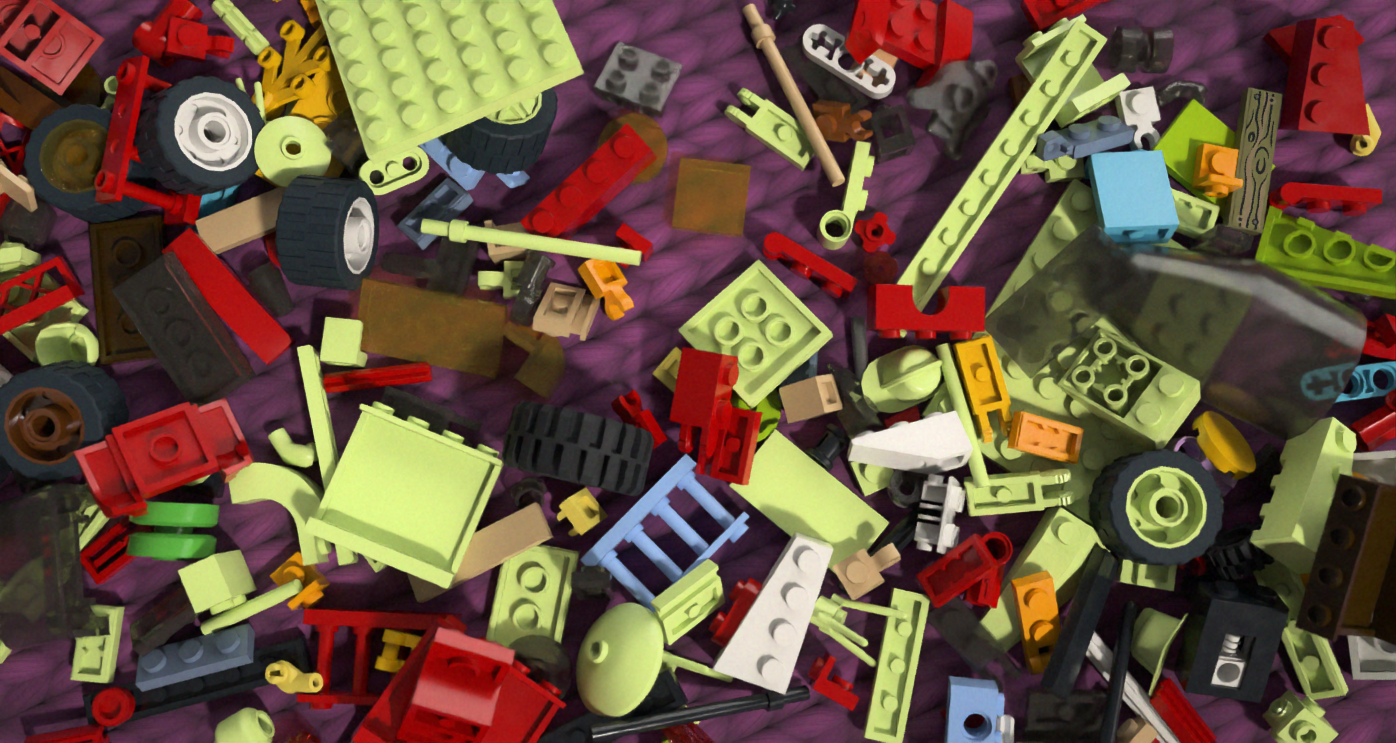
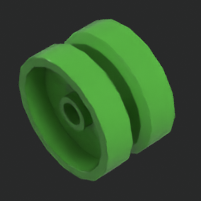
[126,502,220,561]

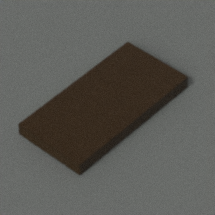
[89,215,177,366]

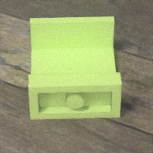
[1015,14,1131,129]

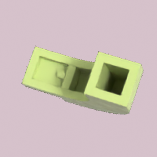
[229,463,332,566]

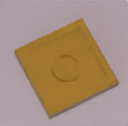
[672,157,751,238]

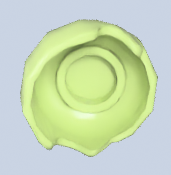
[35,322,99,366]

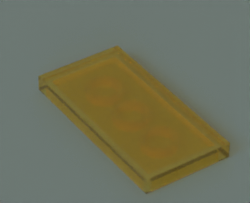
[357,277,508,378]

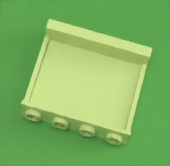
[303,401,503,589]

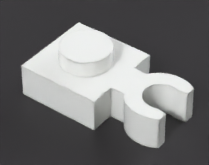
[1114,86,1161,151]

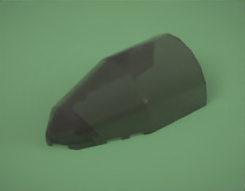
[1085,243,1367,441]

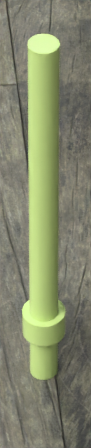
[421,218,642,266]

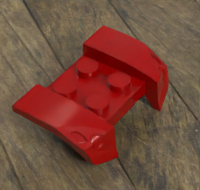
[844,0,973,92]
[74,398,255,518]

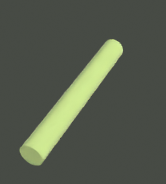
[201,579,303,635]

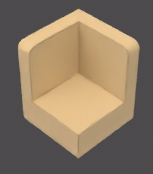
[484,220,531,265]
[779,374,843,424]

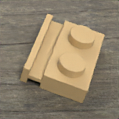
[532,282,601,341]

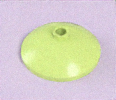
[576,602,663,718]

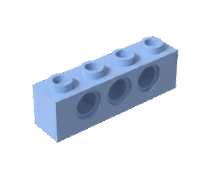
[944,676,1004,743]

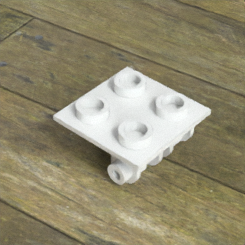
[914,474,966,555]

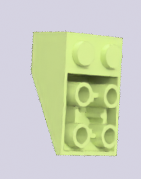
[1057,328,1201,451]

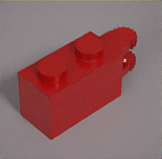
[669,347,739,458]

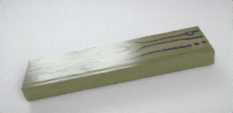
[1222,87,1283,235]

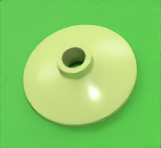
[254,116,331,188]

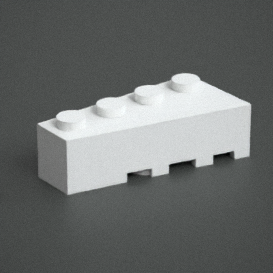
[712,532,833,694]

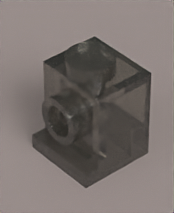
[865,104,916,165]

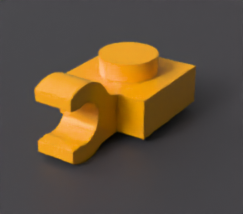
[577,259,634,321]

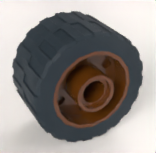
[0,360,130,481]

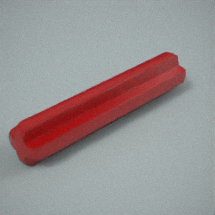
[323,362,433,393]

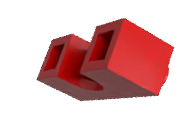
[867,284,985,340]

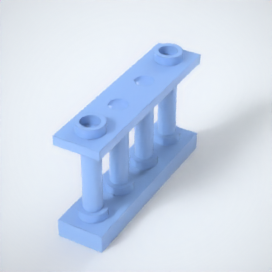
[580,454,750,613]

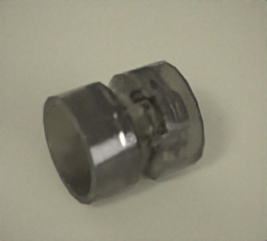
[1108,26,1174,74]

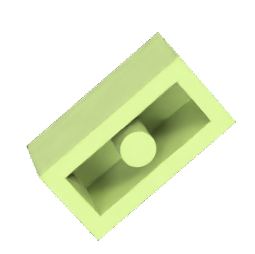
[178,549,257,615]

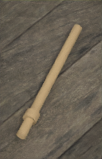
[742,4,845,187]

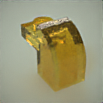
[501,321,567,401]

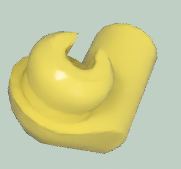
[1350,103,1381,156]
[265,660,323,694]

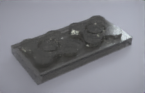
[985,222,1148,379]
[111,251,257,407]

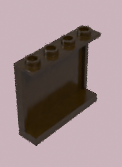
[1295,474,1396,646]

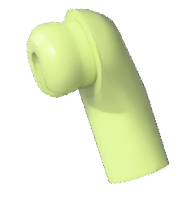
[268,428,318,468]

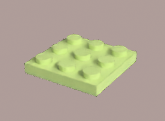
[678,259,833,409]

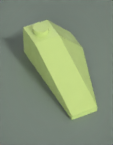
[972,507,1111,653]

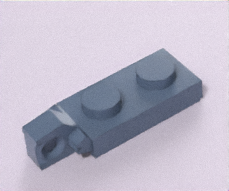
[1035,115,1134,162]

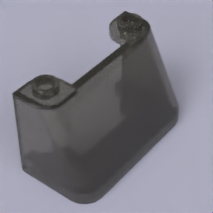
[0,483,110,651]

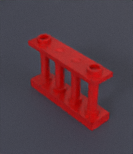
[95,55,202,227]
[297,607,462,710]

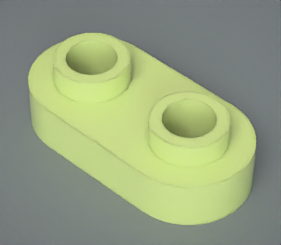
[358,146,429,195]

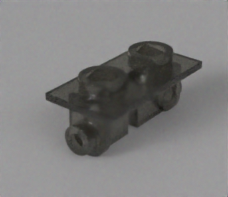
[826,364,883,437]

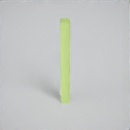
[936,343,990,489]

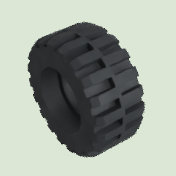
[501,401,654,497]

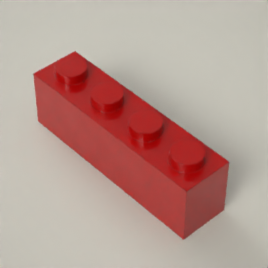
[520,123,657,254]

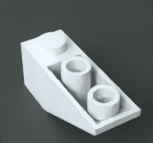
[847,410,973,474]

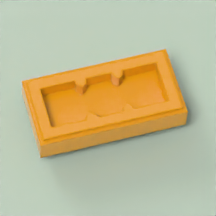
[1007,411,1084,465]

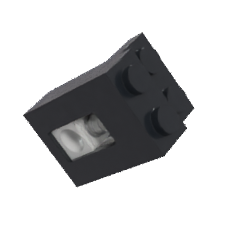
[1173,575,1290,703]

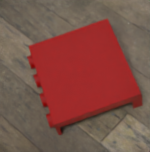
[352,614,567,743]

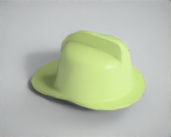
[861,345,943,413]
[1130,608,1189,696]

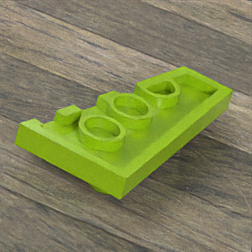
[1252,206,1396,299]

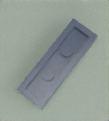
[135,623,255,692]

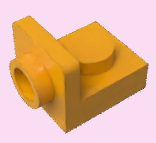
[1191,143,1243,198]
[270,551,331,610]

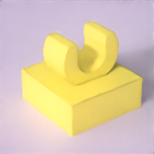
[652,347,682,393]
[557,487,608,536]

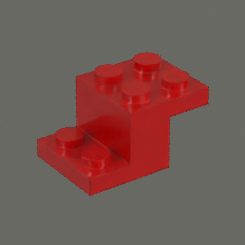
[0,0,105,95]
[395,627,515,743]

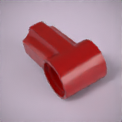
[132,0,204,68]
[1347,389,1396,453]
[962,532,1012,609]

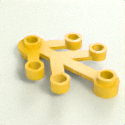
[251,14,337,121]

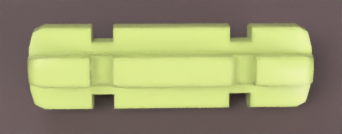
[212,0,270,56]

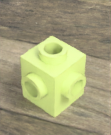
[1262,689,1339,743]

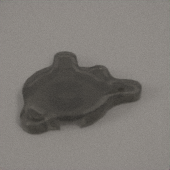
[907,60,998,160]

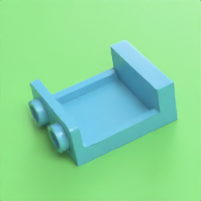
[1083,149,1179,246]

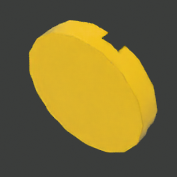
[1192,411,1256,480]

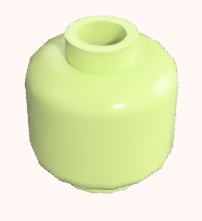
[213,707,275,743]

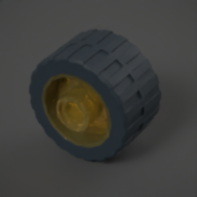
[24,104,157,223]

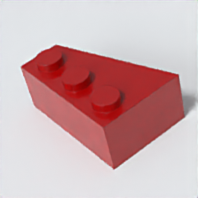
[1279,18,1370,135]

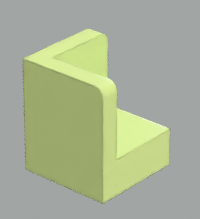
[320,317,368,368]

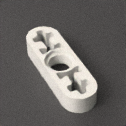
[802,24,896,99]

